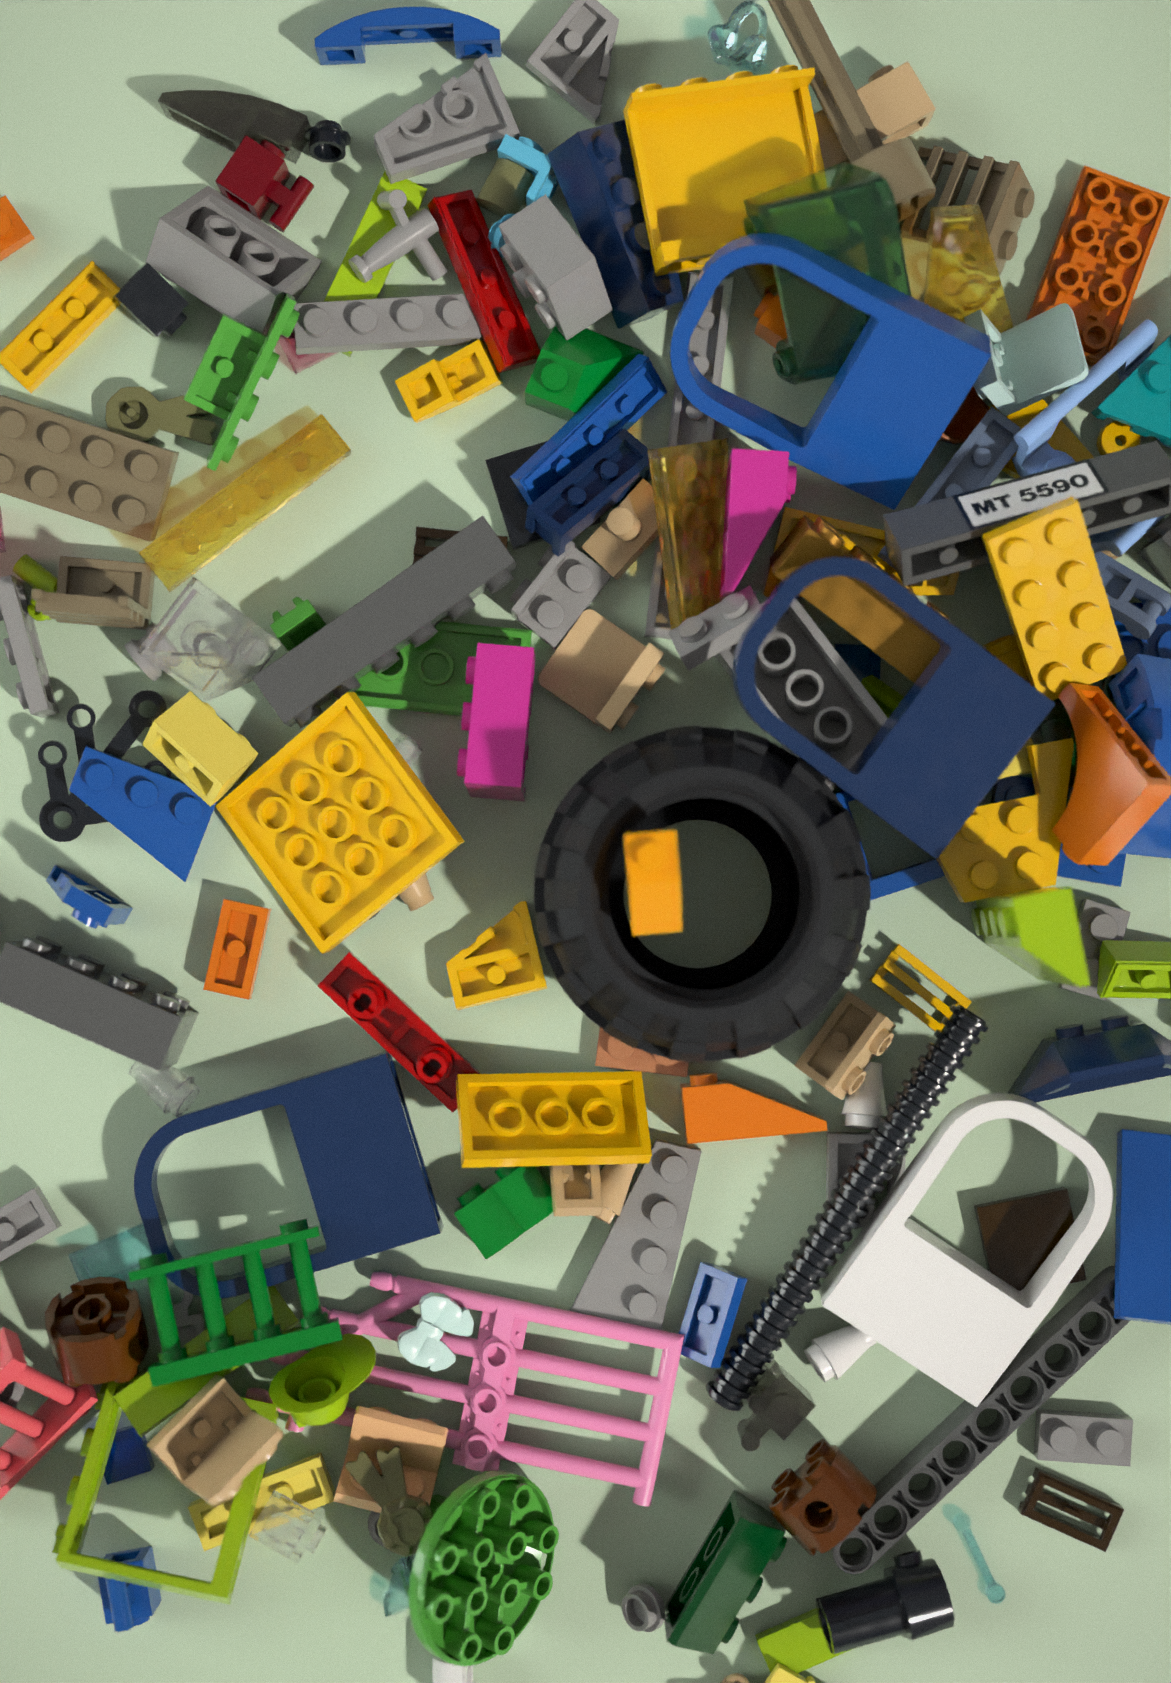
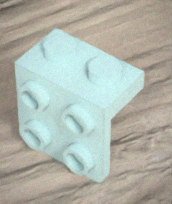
[964,303,1089,417]

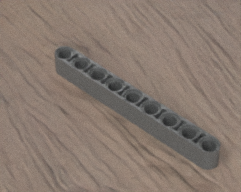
[830,1265,1131,1574]

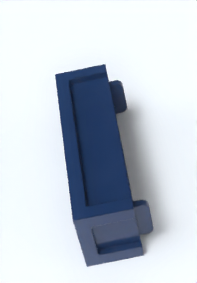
[525,428,658,557]

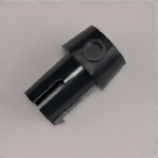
[816,1550,954,1654]

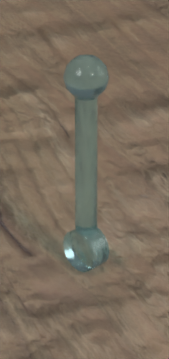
[953,1513,1006,1604]

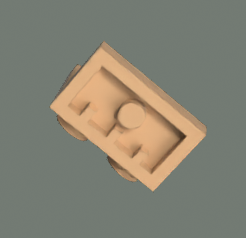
[334,1406,448,1513]

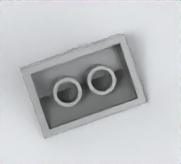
[145,186,321,335]

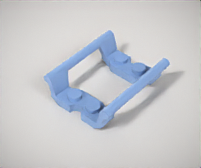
[1012,319,1171,557]

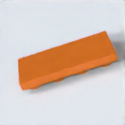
[1025,165,1170,367]

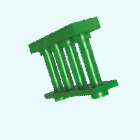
[128,1219,343,1387]

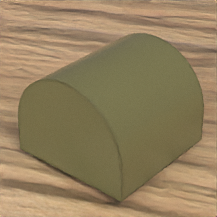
[476,158,535,218]

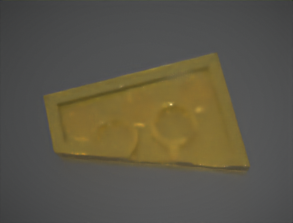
[924,204,1013,333]

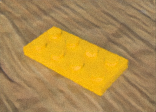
[982,496,1127,701]
[456,1071,652,1168]

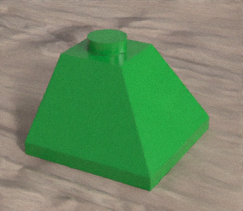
[525,326,644,421]

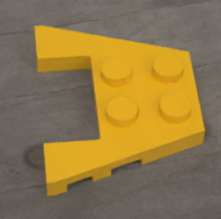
[936,738,1074,903]

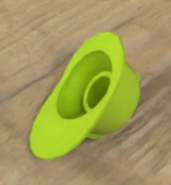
[269,1333,376,1428]

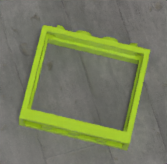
[52,1375,279,1605]

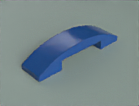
[314,7,502,65]

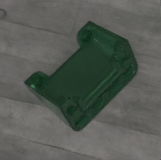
[744,162,912,385]

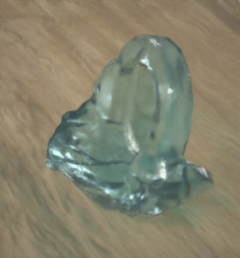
[708,1,768,75]

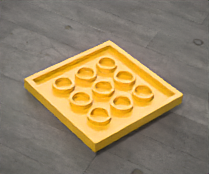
[215,692,464,954]

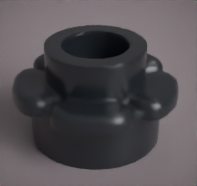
[305,120,351,163]

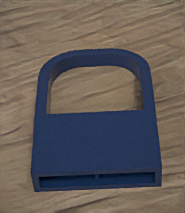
[732,557,1055,859]
[134,1051,444,1299]

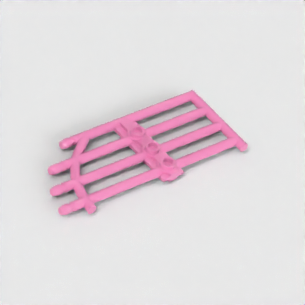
[245,1272,684,1506]

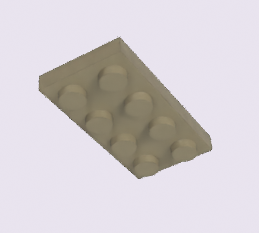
[0,395,179,542]

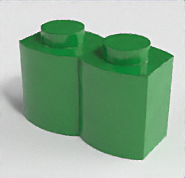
[454,1166,553,1259]

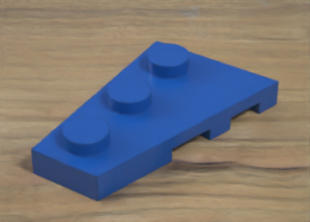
[69,745,217,882]

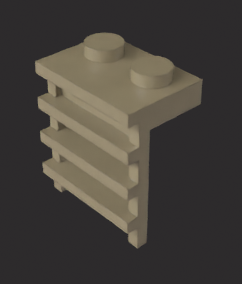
[887,146,1035,276]
[31,556,156,630]

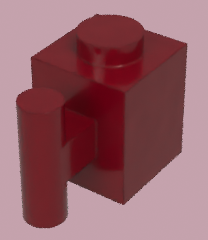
[215,135,315,232]

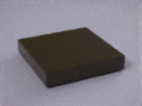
[974,1187,1087,1291]

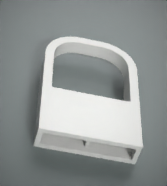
[819,1093,1113,1408]

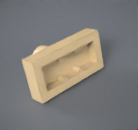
[582,478,679,580]
[549,1165,603,1216]

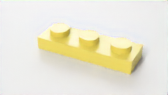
[188,1452,336,1551]

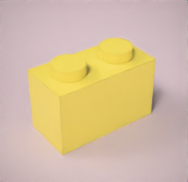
[142,691,259,807]

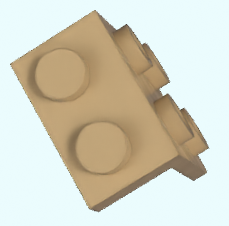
[538,609,666,734]
[147,1374,284,1506]

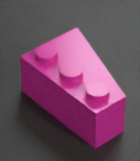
[457,643,535,802]

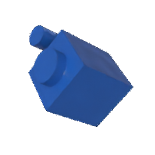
[98,1546,162,1632]

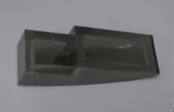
[158,90,311,164]

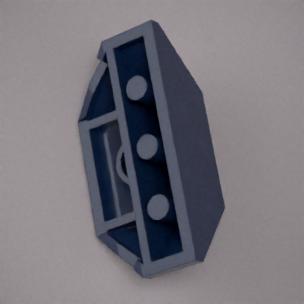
[1008,1015,1171,1103]

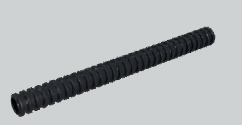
[706,1005,989,1411]

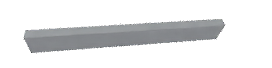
[645,272,734,640]

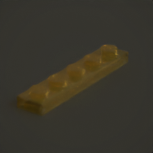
[139,414,351,593]

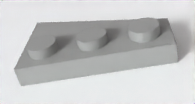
[374,53,520,184]

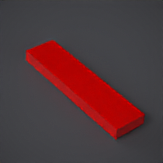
[427,189,540,373]

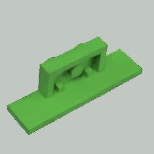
[184,293,300,471]

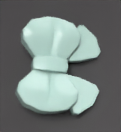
[397,1292,474,1372]

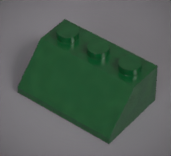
[664,1490,787,1654]

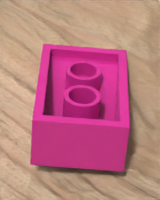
[719,448,797,603]

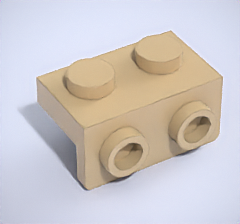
[794,991,896,1100]

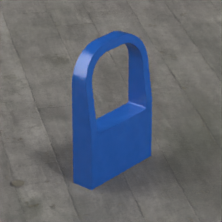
[670,233,992,510]

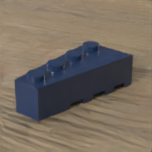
[547,120,684,329]

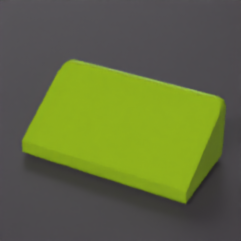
[1097,940,1171,999]

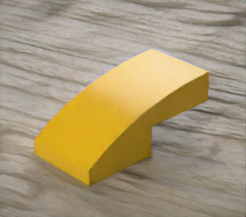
[395,339,503,423]

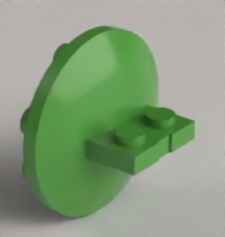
[409,1470,559,1666]

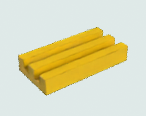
[869,944,972,1032]

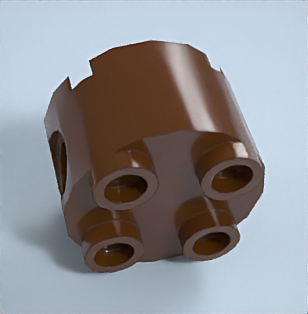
[45,1276,149,1387]
[769,1439,877,1556]

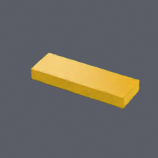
[0,261,120,393]

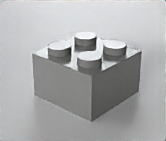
[498,194,613,340]

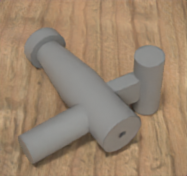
[349,190,447,284]

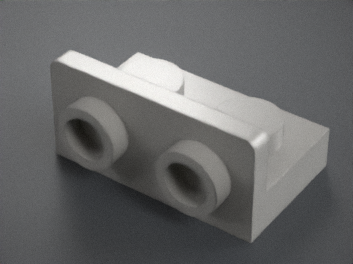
[510,540,612,649]

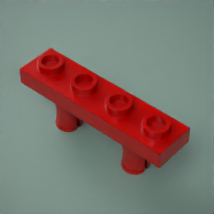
[318,951,481,1113]

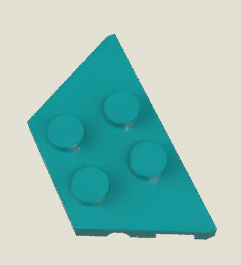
[1091,334,1171,447]

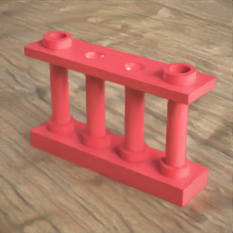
[0,1327,98,1500]

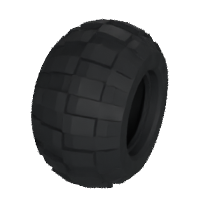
[534,726,871,1063]

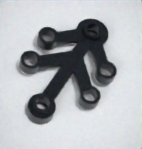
[38,690,171,842]

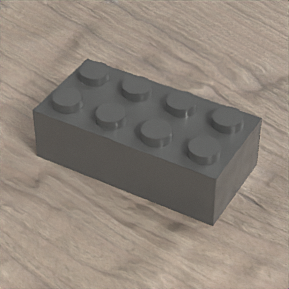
[0,936,199,1071]

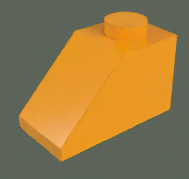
[624,830,682,936]

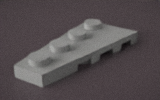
[570,1139,702,1330]

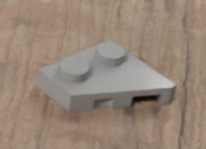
[525,0,619,124]

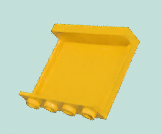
[623,65,847,276]

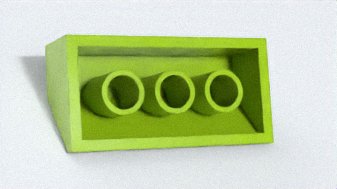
[971,887,1090,987]

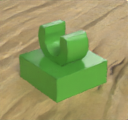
[270,596,327,651]

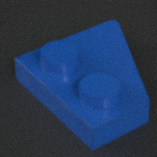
[46,864,133,929]

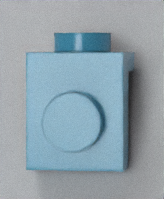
[497,134,559,206]

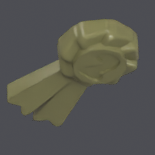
[106,387,218,446]
[345,1446,434,1557]

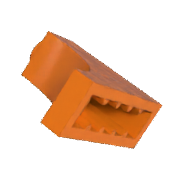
[1052,683,1171,866]

